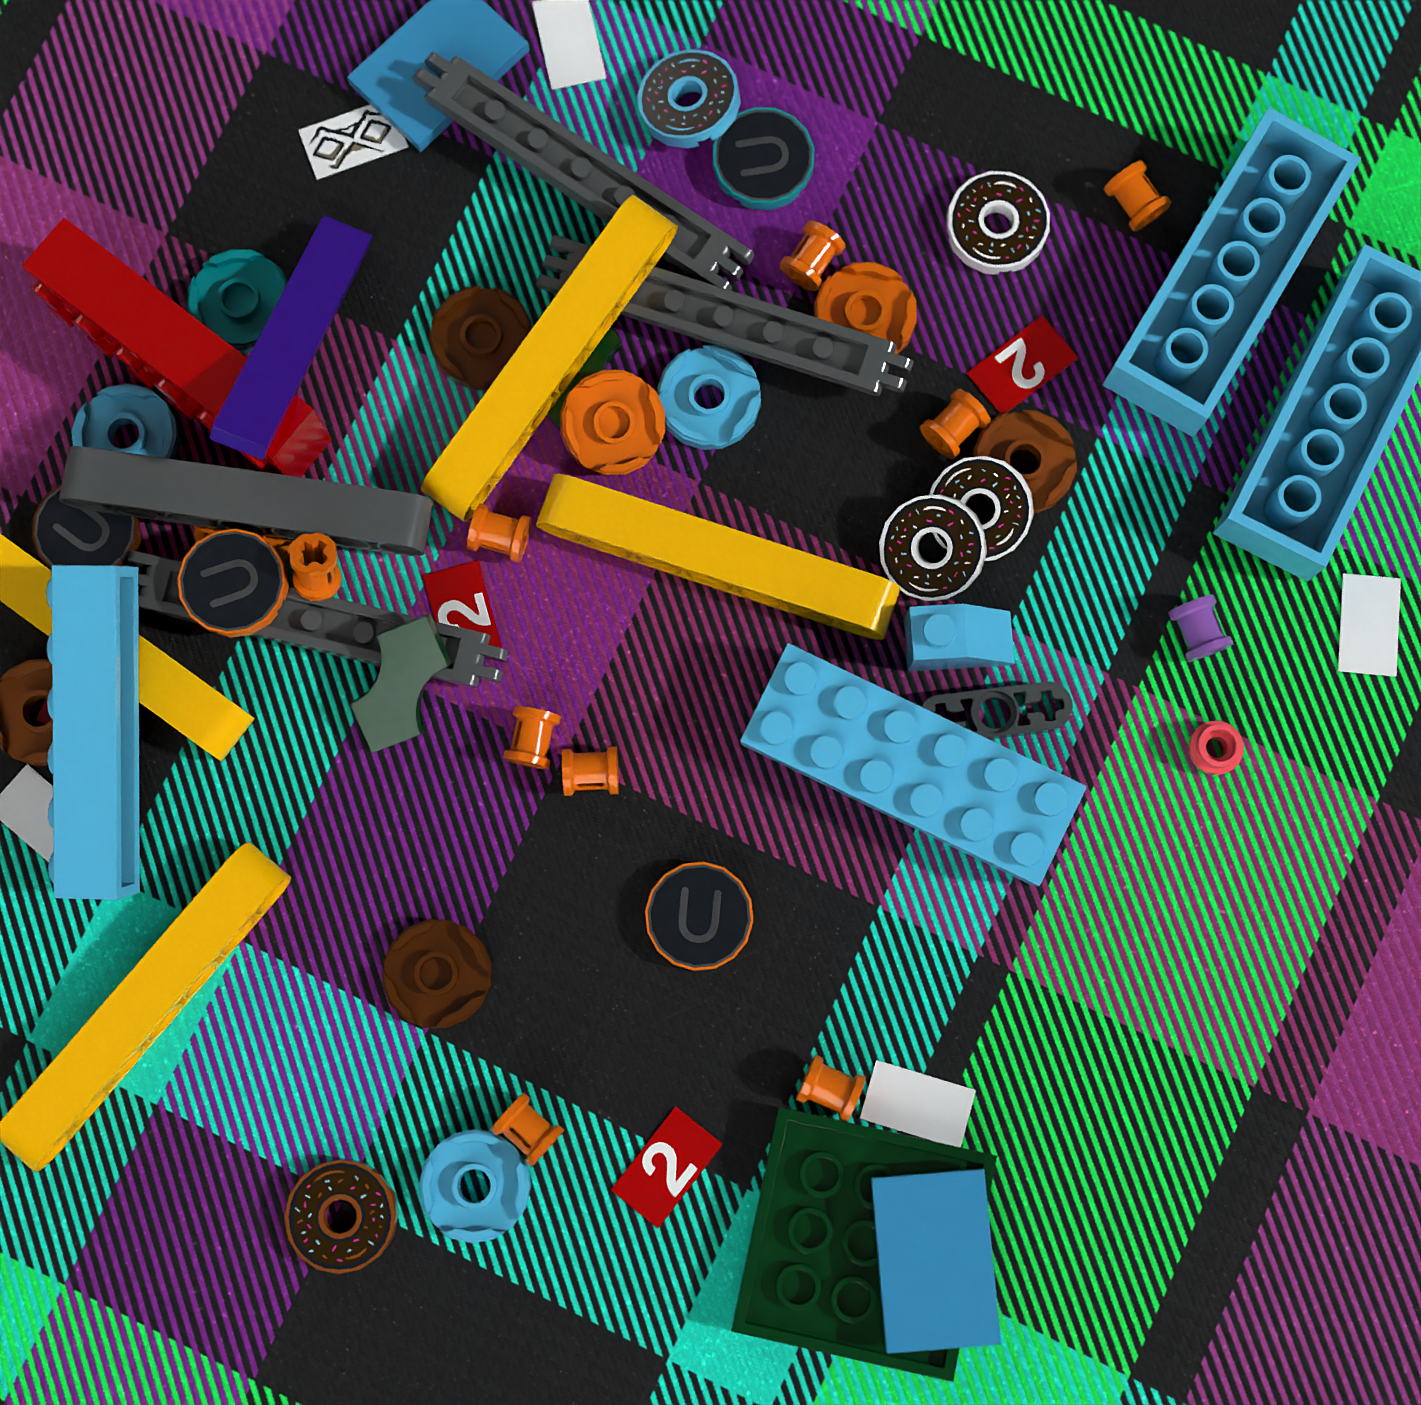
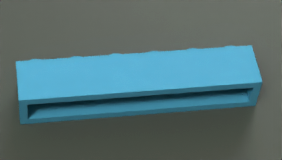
[46,565,140,900]

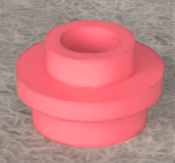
[1188,721,1244,775]

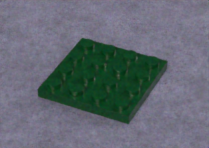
[731,1106,997,1382]

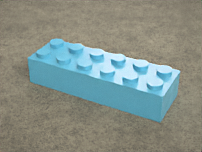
[1103,107,1361,437]
[1212,244,1421,582]
[740,643,1087,886]

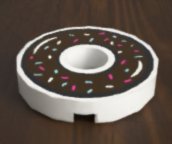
[946,171,1050,274]
[930,456,1034,561]
[879,494,987,601]

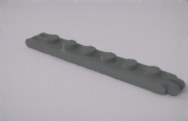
[413,52,755,290]
[536,236,914,396]
[127,551,509,688]

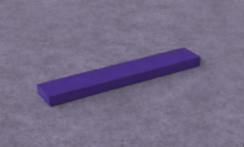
[209,215,372,460]

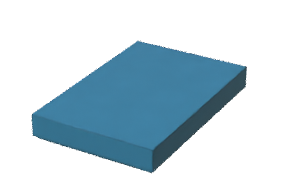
[347,0,529,152]
[870,1168,1001,1354]

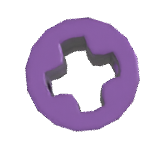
[1168,594,1234,662]

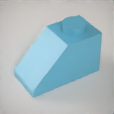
[904,604,1015,672]

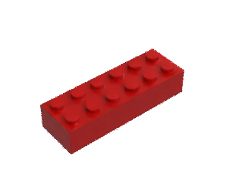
[21,217,332,477]

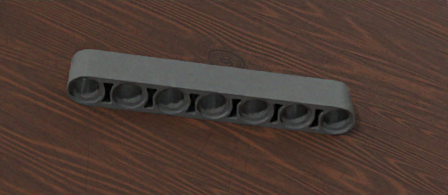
[58,446,433,556]

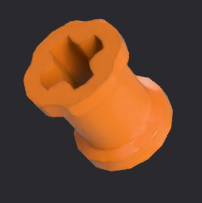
[1104,161,1172,231]
[779,220,846,291]
[920,388,990,459]
[467,503,532,563]
[289,532,342,601]
[503,706,561,770]
[562,746,619,796]
[796,1054,866,1122]
[490,1092,564,1167]

